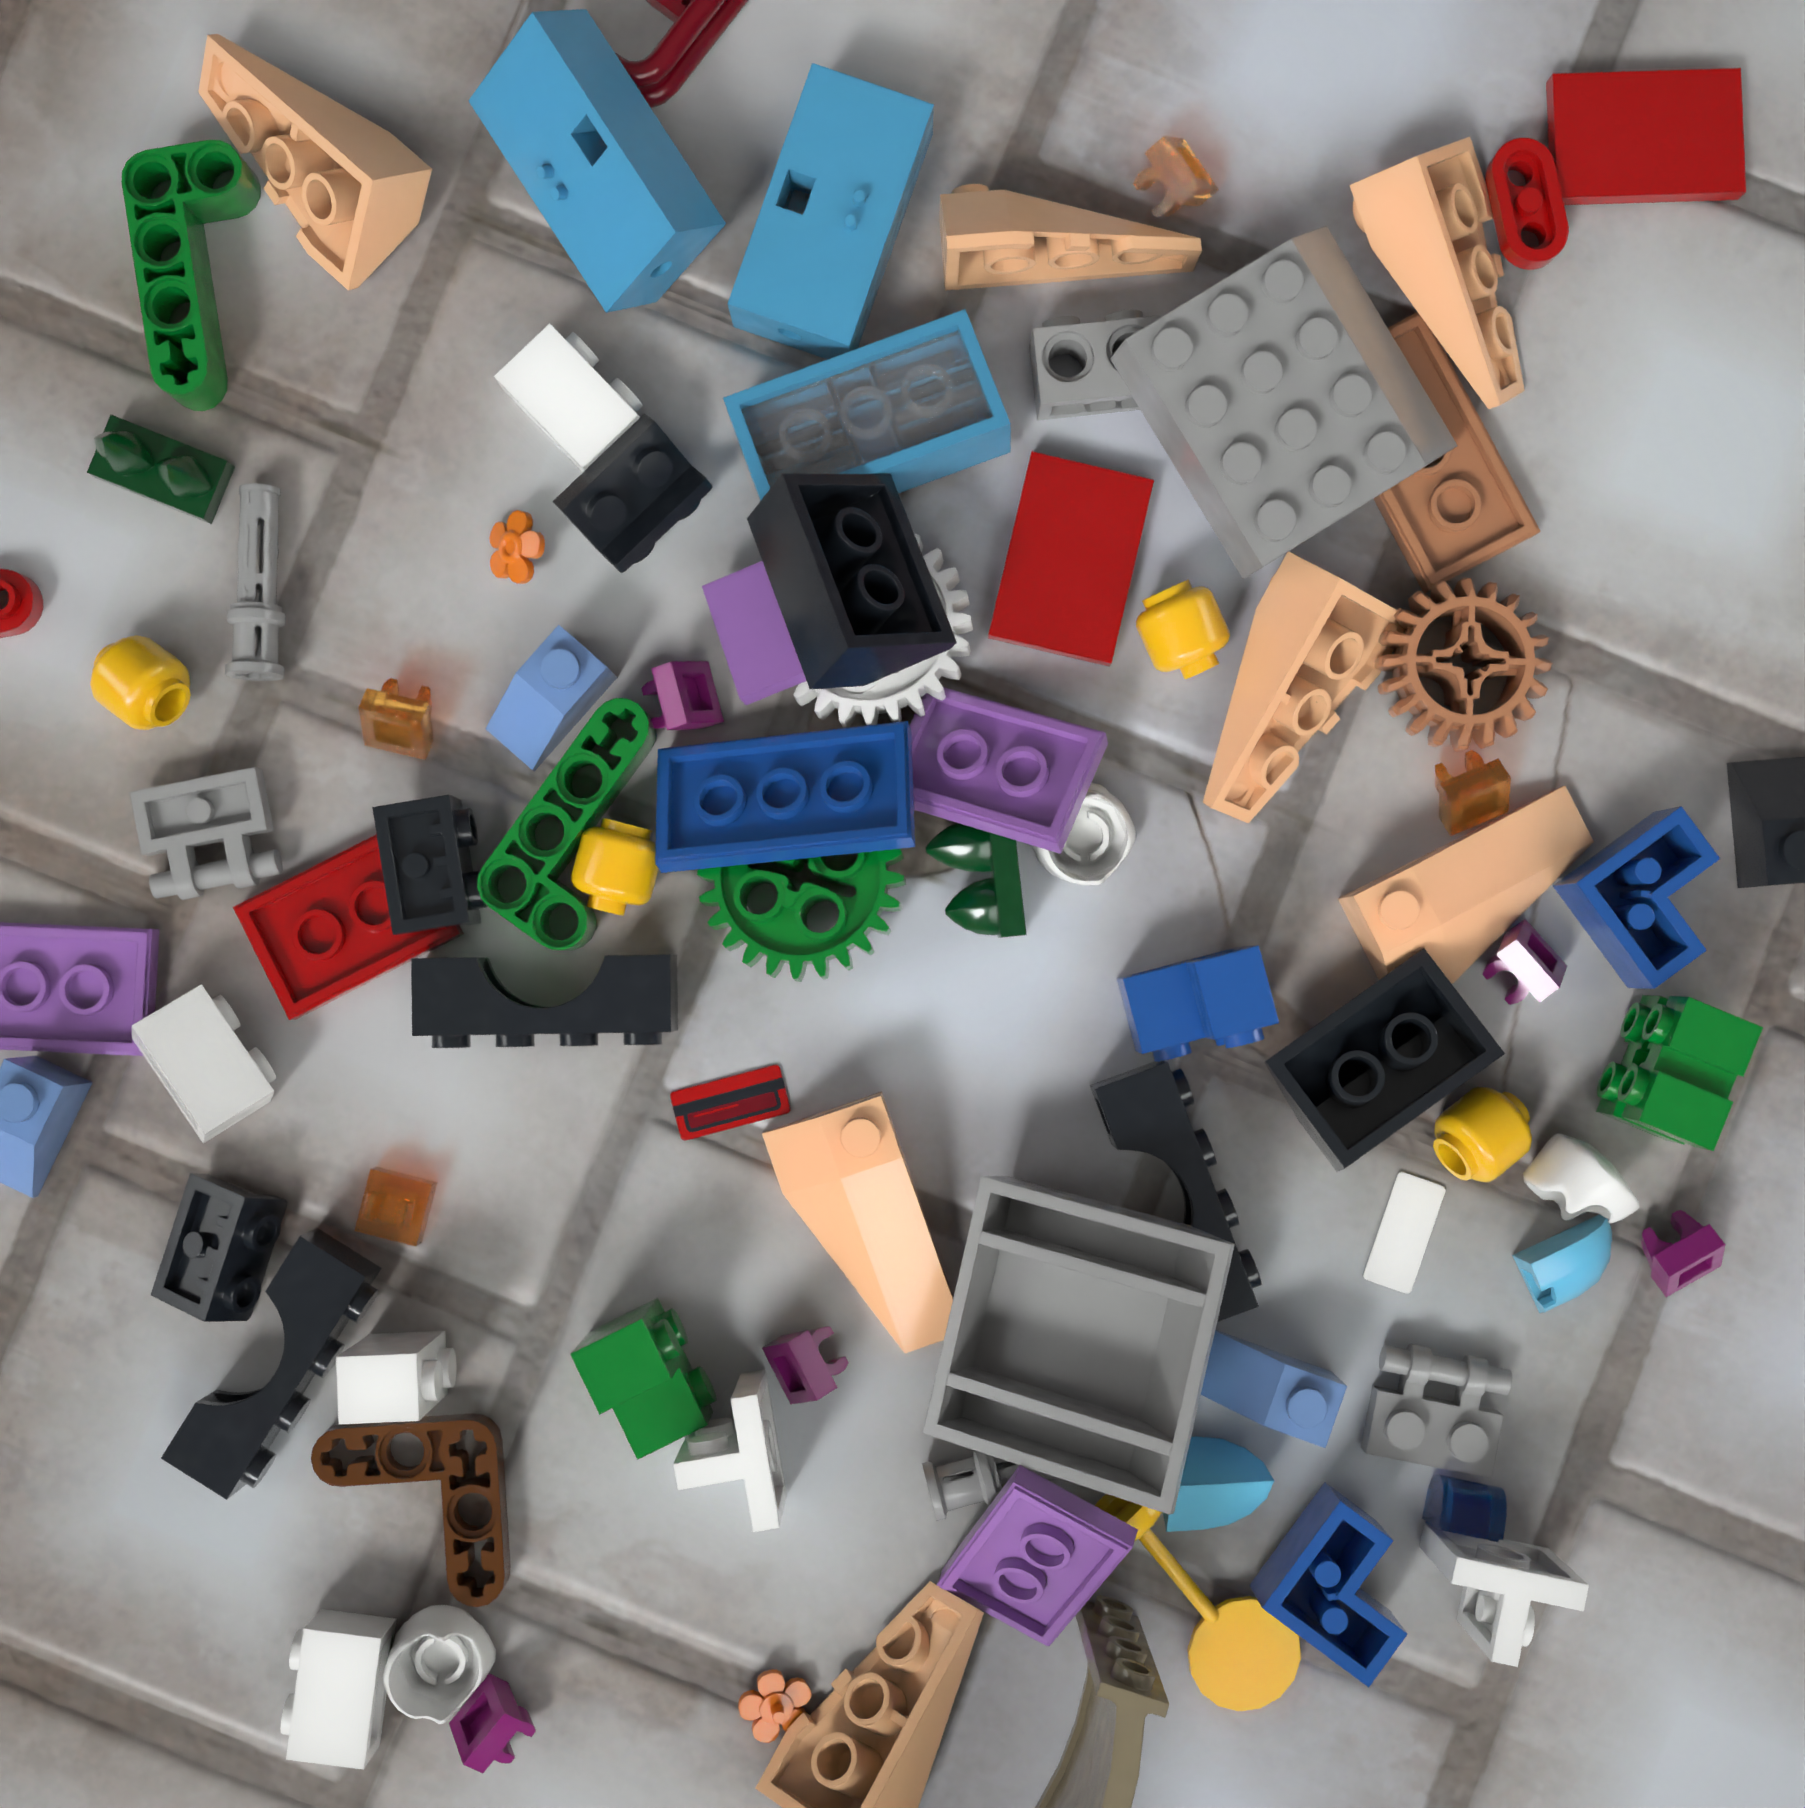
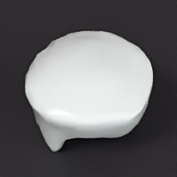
[1032,783,1136,886]
[1523,1133,1640,1223]
[383,1605,496,1724]

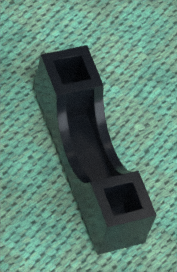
[411,954,678,1048]
[1090,1061,1262,1322]
[161,1228,381,1500]

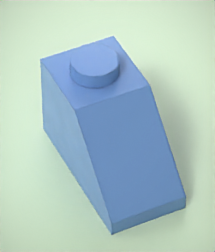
[485,625,618,771]
[0,1056,93,1198]
[1201,1330,1347,1448]

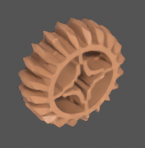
[1375,578,1553,751]

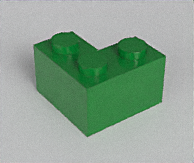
[570,1298,717,1460]

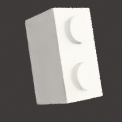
[494,323,643,473]
[132,984,276,1144]
[336,1331,457,1425]
[281,1609,397,1770]

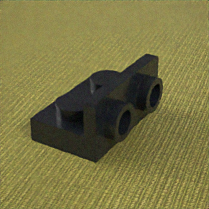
[552,414,712,573]
[372,794,487,935]
[151,1173,288,1322]

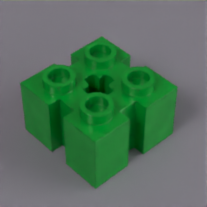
[1596,995,1763,1151]

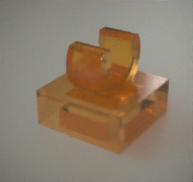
[1133,136,1219,217]
[358,678,434,760]
[1435,750,1511,836]
[354,1167,438,1247]

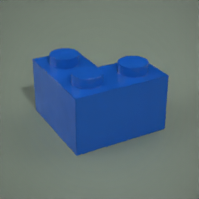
[1553,806,1720,989]
[1116,945,1279,1062]
[1250,1482,1408,1688]

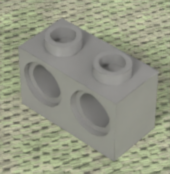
[1029,309,1161,421]

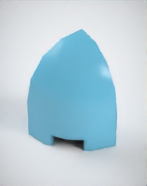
[1512,1214,1612,1313]
[1163,1436,1274,1532]

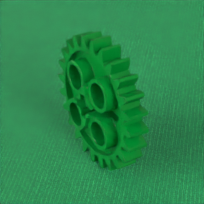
[697,849,906,982]

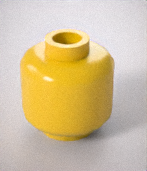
[1136,579,1230,679]
[90,635,191,730]
[571,818,659,916]
[1433,1087,1532,1182]

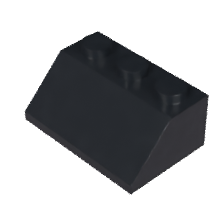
[747,473,957,689]
[1726,757,1805,888]
[1264,948,1505,1172]

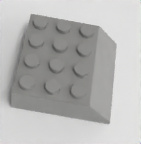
[1110,226,1458,579]
[923,1176,1235,1515]

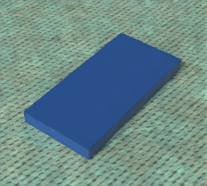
[655,721,915,873]

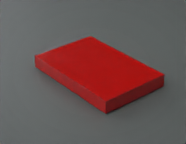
[1546,68,1746,205]
[988,451,1154,667]
[233,834,464,1020]

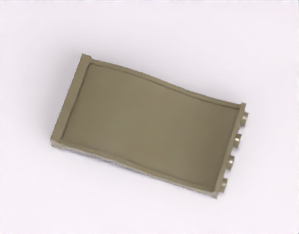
[1035,1596,1169,1808]

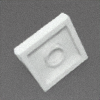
[673,1369,787,1532]
[1419,1522,1589,1667]

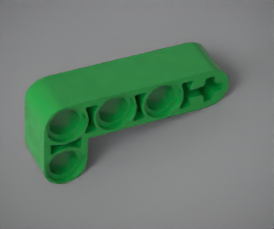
[121,140,261,411]
[477,698,656,951]

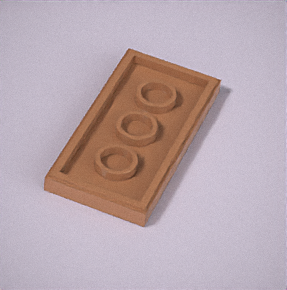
[1374,312,1541,594]

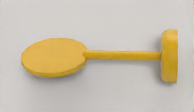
[1095,1494,1301,1711]

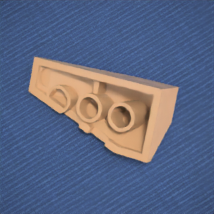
[198,34,432,290]
[1350,137,1525,409]
[939,184,1202,291]
[1203,551,1404,823]
[1338,785,1594,984]
[762,1091,953,1353]
[755,1581,984,1808]

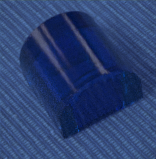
[1422,1474,1507,1542]

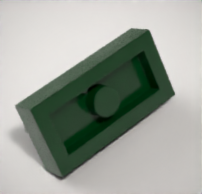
[87,415,235,524]
[925,822,1027,938]

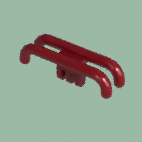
[615,0,748,108]

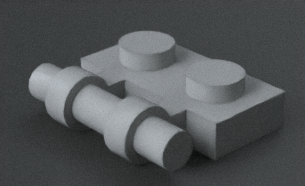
[129,767,283,900]
[1361,1344,1512,1479]

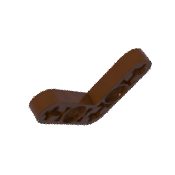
[311,1413,511,1607]

